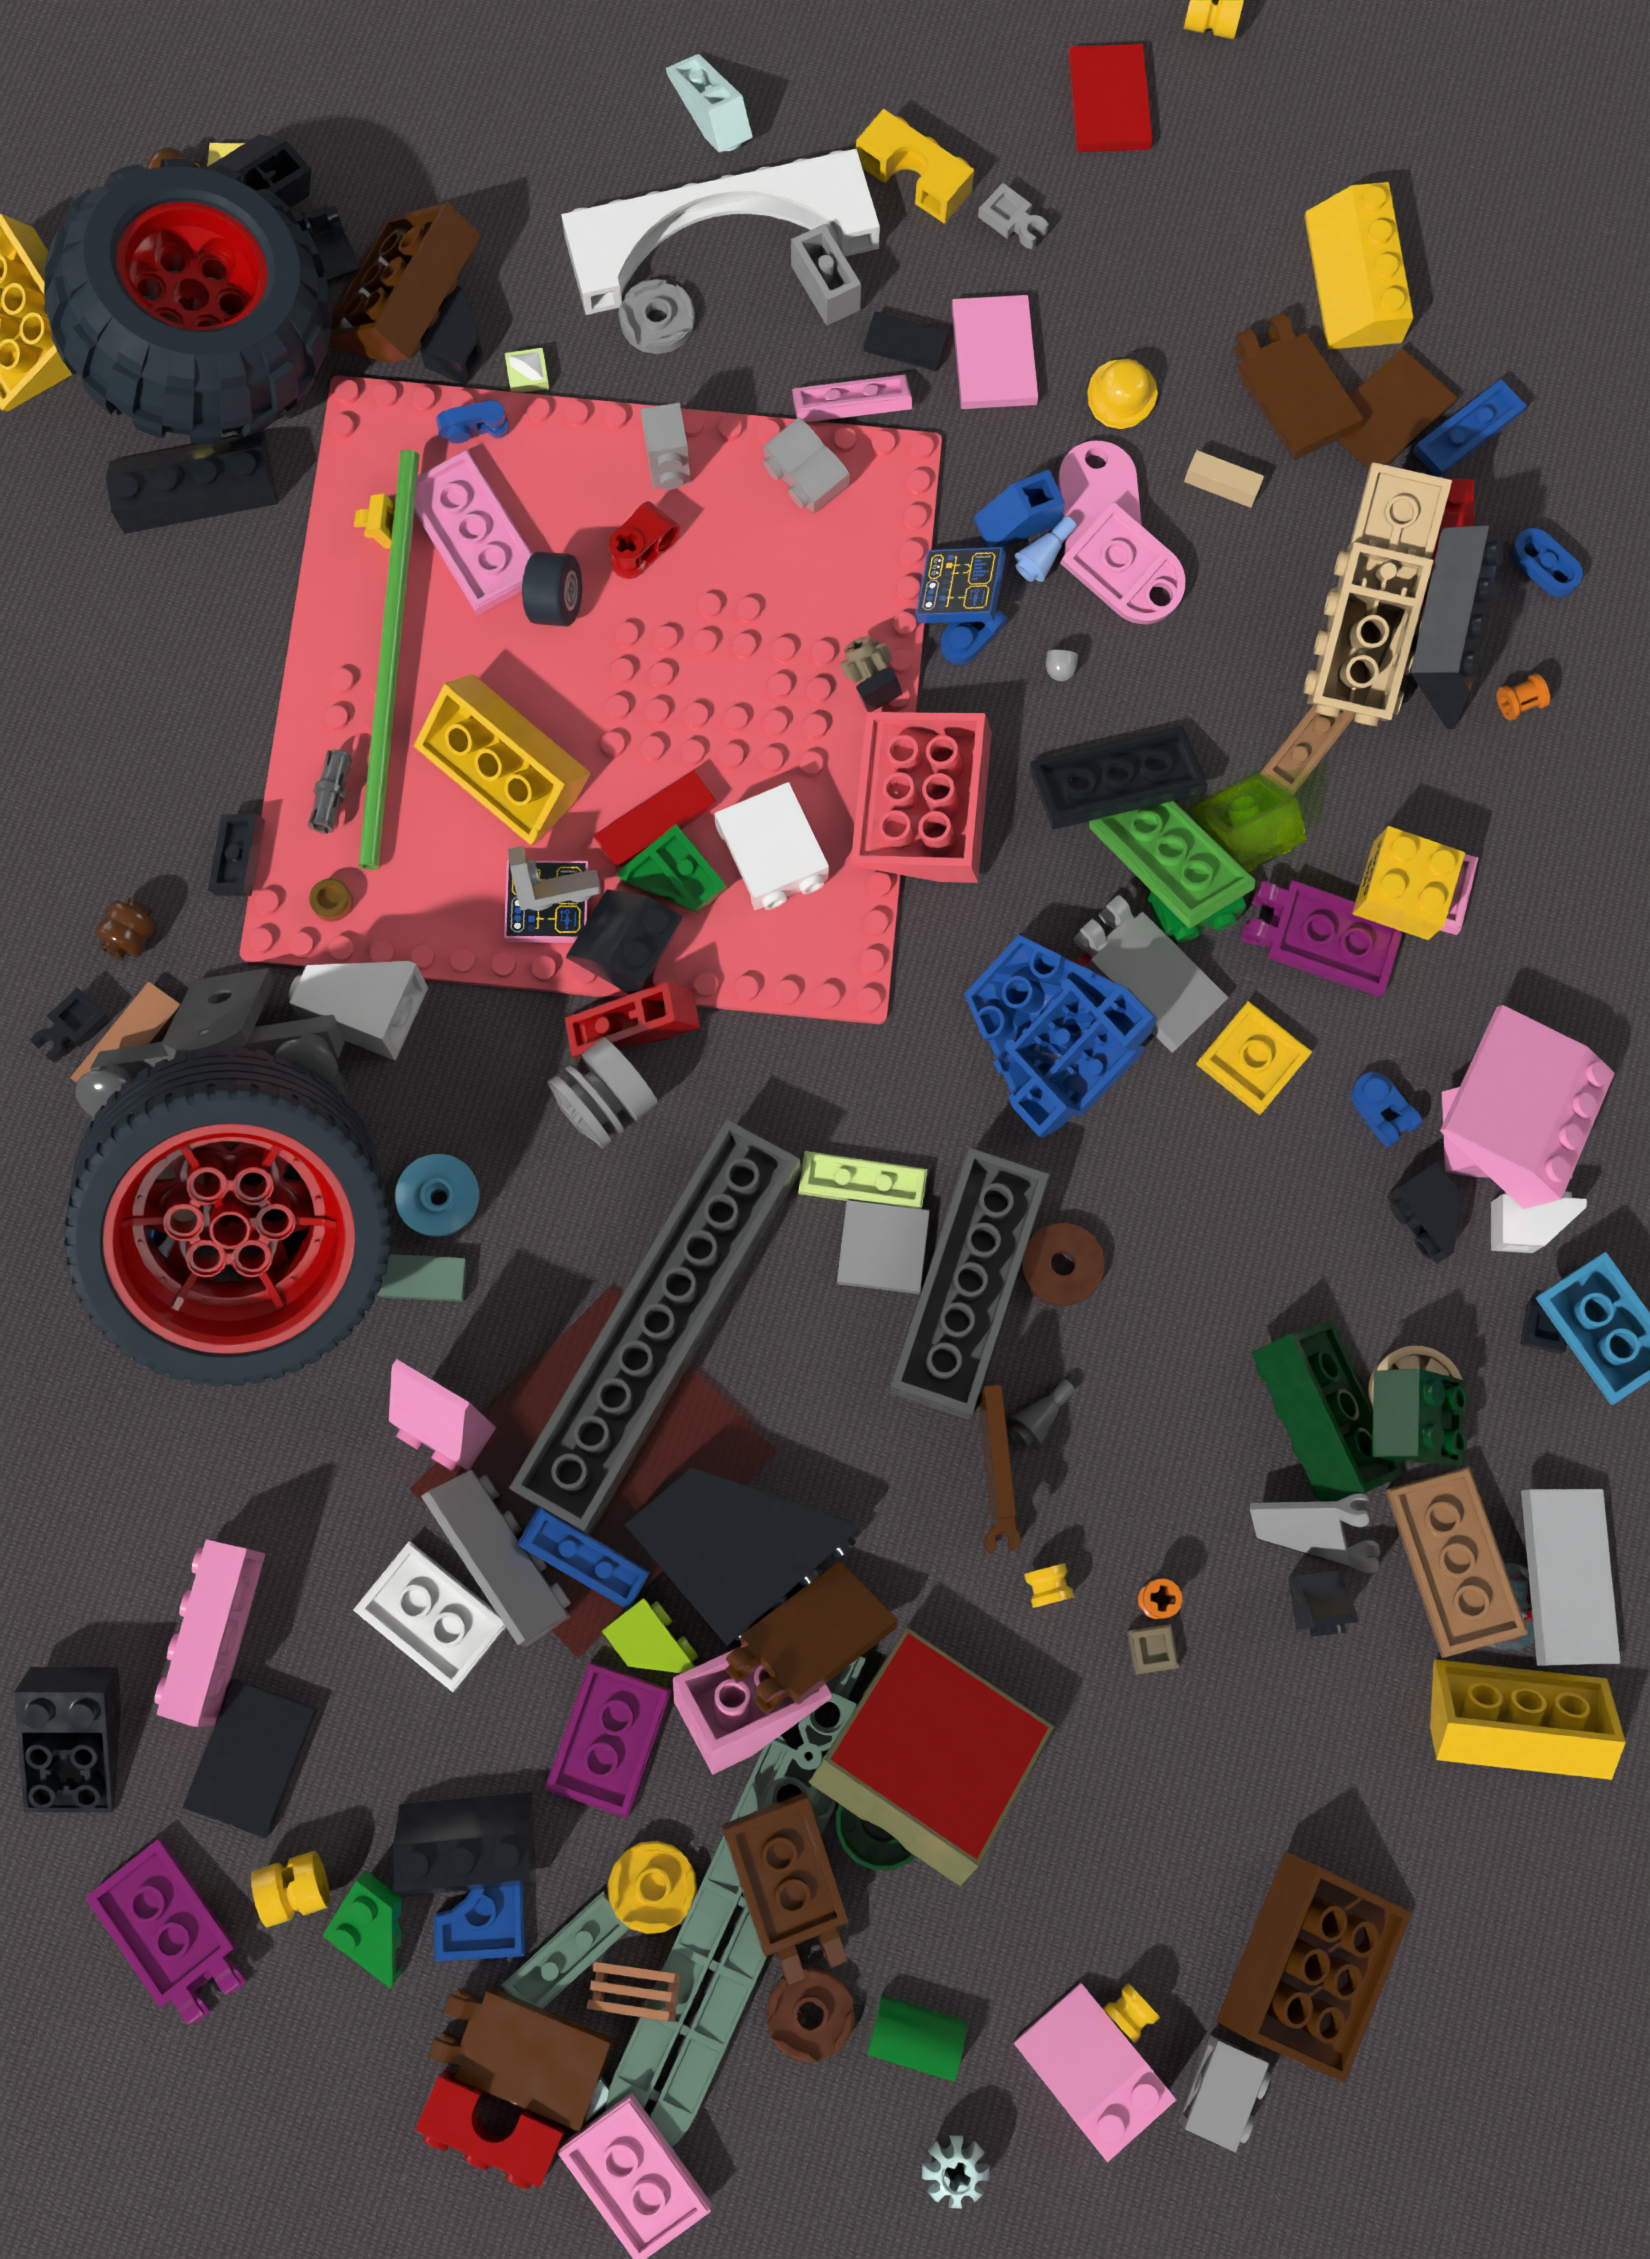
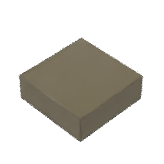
[1127,1624,1179,1675]

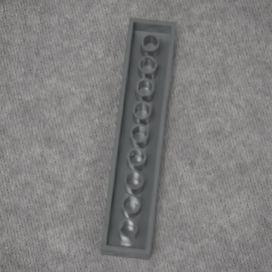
[509,1119,801,1536]

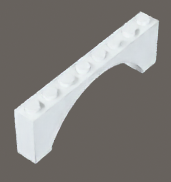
[561,149,880,315]

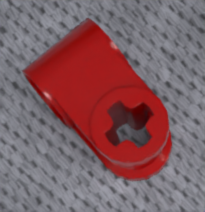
[609,501,681,579]

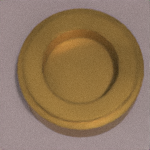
[309,878,353,922]

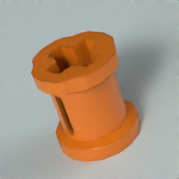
[1496,673,1550,721]
[1137,1579,1183,1619]

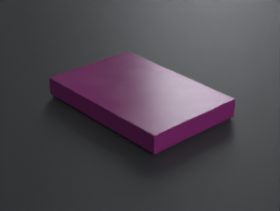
[545,1661,672,1818]

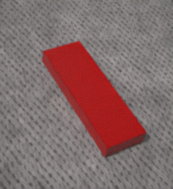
[594,770,717,871]

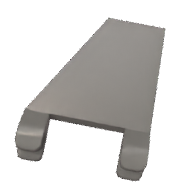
[1250,1494,1380,1573]

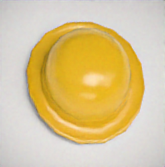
[1087,359,1158,429]

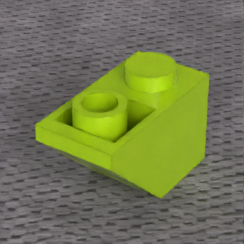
[602,1598,699,1673]

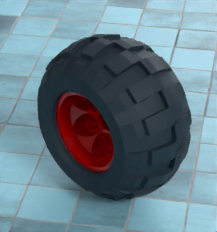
[44,159,333,444]

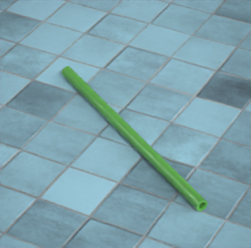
[358,450,420,870]

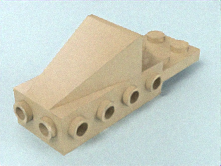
[1303,462,1452,727]

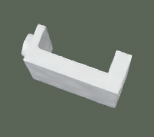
[714,782,829,910]

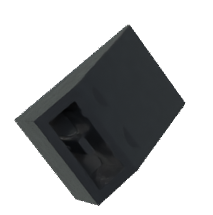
[14,1667,121,1813]

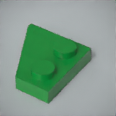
[322,1870,402,1988]

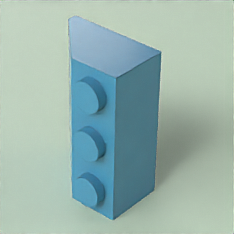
[1536,1252,1650,1405]

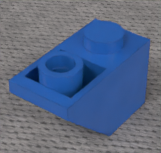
[974,469,1065,548]

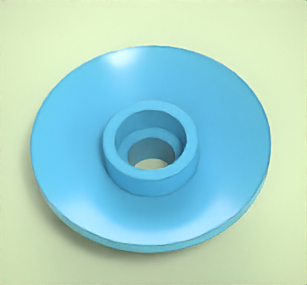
[395,1154,480,1237]

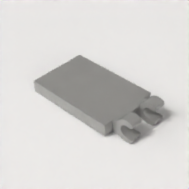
[1073,895,1229,1053]

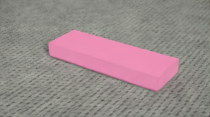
[792,375,912,422]

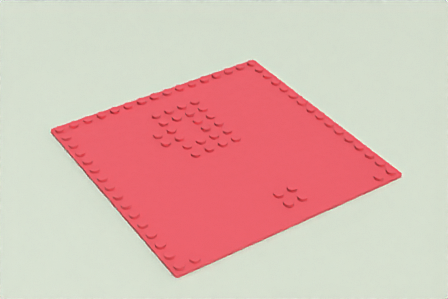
[240,375,942,1024]

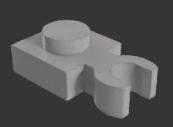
[978,183,1048,249]

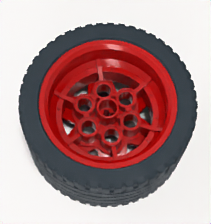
[64,1047,391,1387]

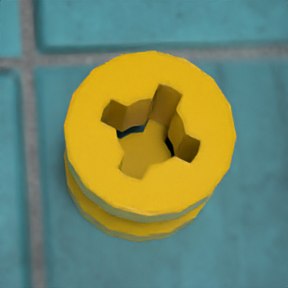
[1024,1563,1075,1608]
[1103,1983,1160,2043]

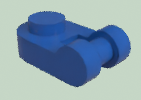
[436,400,509,444]
[940,611,1009,665]
[1350,1072,1423,1147]

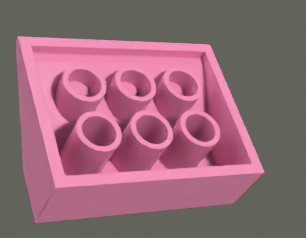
[1440,1005,1615,1209]

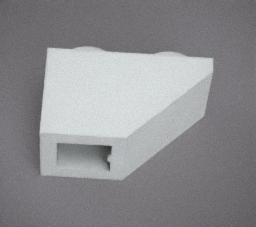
[1491,1191,1587,1253]

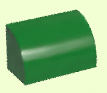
[866,1994,967,2082]

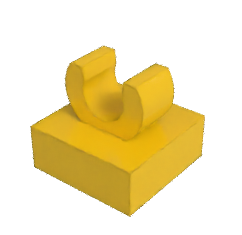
[354,493,395,549]

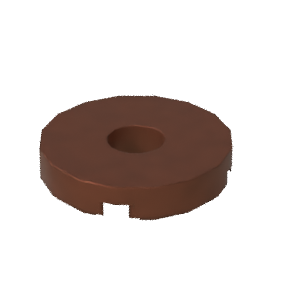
[1021,1222,1105,1307]
[766,1967,855,2063]

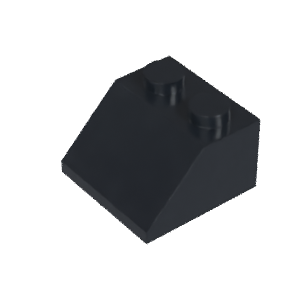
[566,889,683,994]

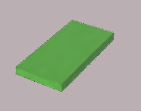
[1089,801,1255,929]

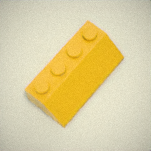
[1305,182,1413,350]
[414,674,591,846]
[1430,1659,1626,1780]

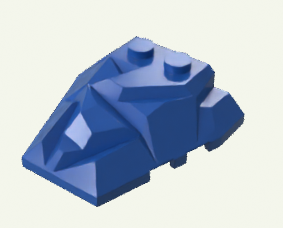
[964,935,1157,1138]

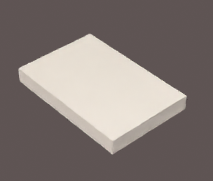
[353,1541,506,1692]

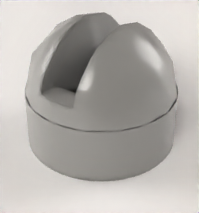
[1046,650,1078,681]

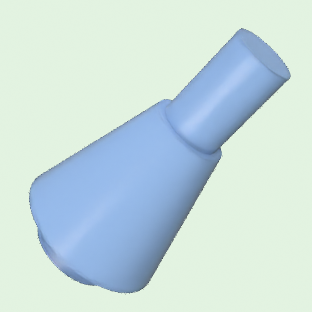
[1014,516,1077,582]

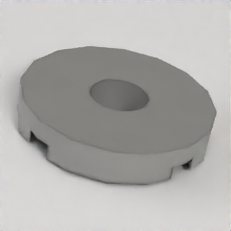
[619,279,695,354]

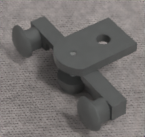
[75,968,345,1118]

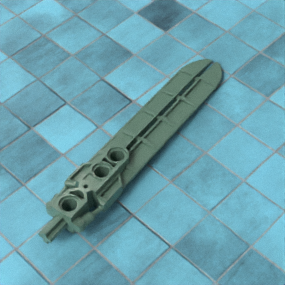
[606,1656,866,2147]

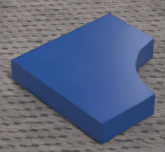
[434,1885,526,1962]

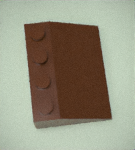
[328,202,481,363]
[1216,1852,1412,2083]

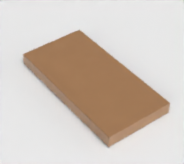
[1386,1467,1528,1658]

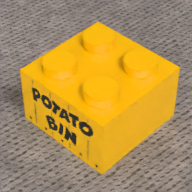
[1352,826,1465,940]

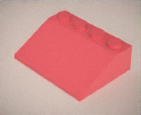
[851,712,992,883]

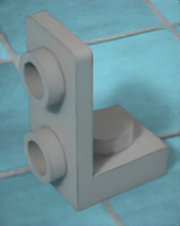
[508,846,601,911]

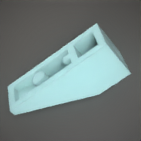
[666,54,753,153]

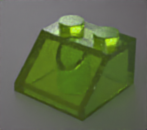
[1189,773,1307,872]

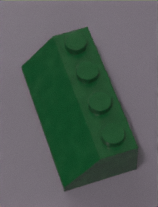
[1251,1320,1404,1502]

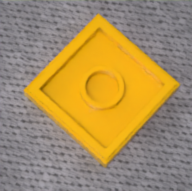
[1196,1001,1312,1115]

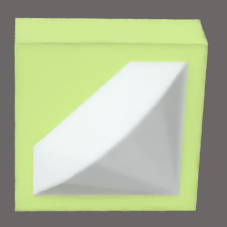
[505,348,549,393]

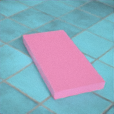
[414,450,533,616]

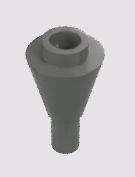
[1008,1380,1075,1448]

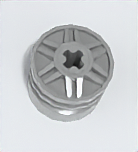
[547,1037,658,1149]

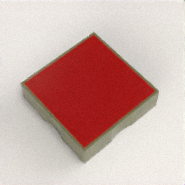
[808,1627,1054,1886]

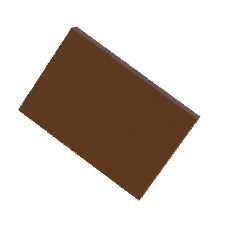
[1337,348,1458,469]

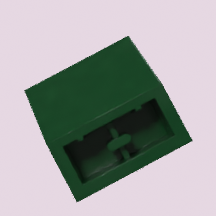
[1372,1369,1467,1466]

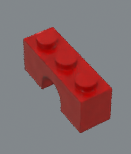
[415,2069,567,2189]

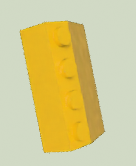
[0,214,72,412]

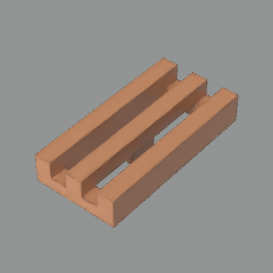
[587,1962,681,2022]

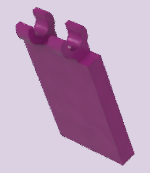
[1240,880,1402,997]
[85,1839,248,2026]

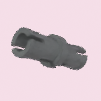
[308,749,352,834]

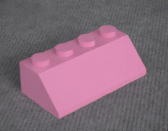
[155,1540,265,1727]

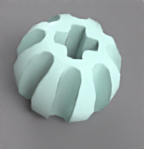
[922,2136,990,2208]

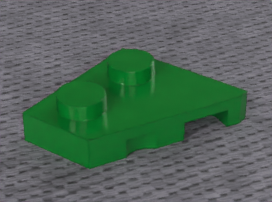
[616,824,728,914]

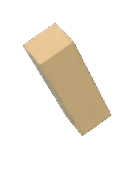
[1184,450,1264,508]

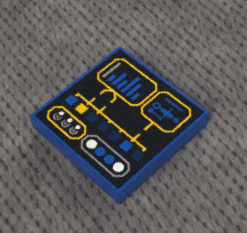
[915,547,1006,623]

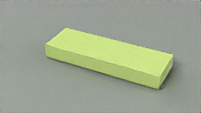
[798,1151,928,1209]

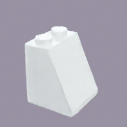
[289,961,428,1060]

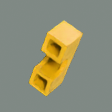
[856,109,974,224]

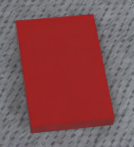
[1068,44,1152,152]

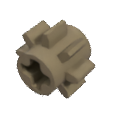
[840,636,892,683]

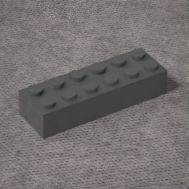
[888,1148,1049,1420]

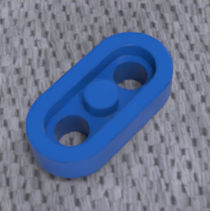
[1511,528,1583,597]

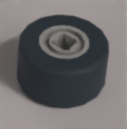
[522,552,582,627]

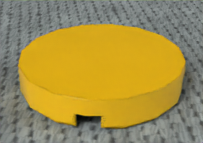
[607,1841,697,1934]

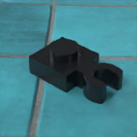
[31,987,110,1063]

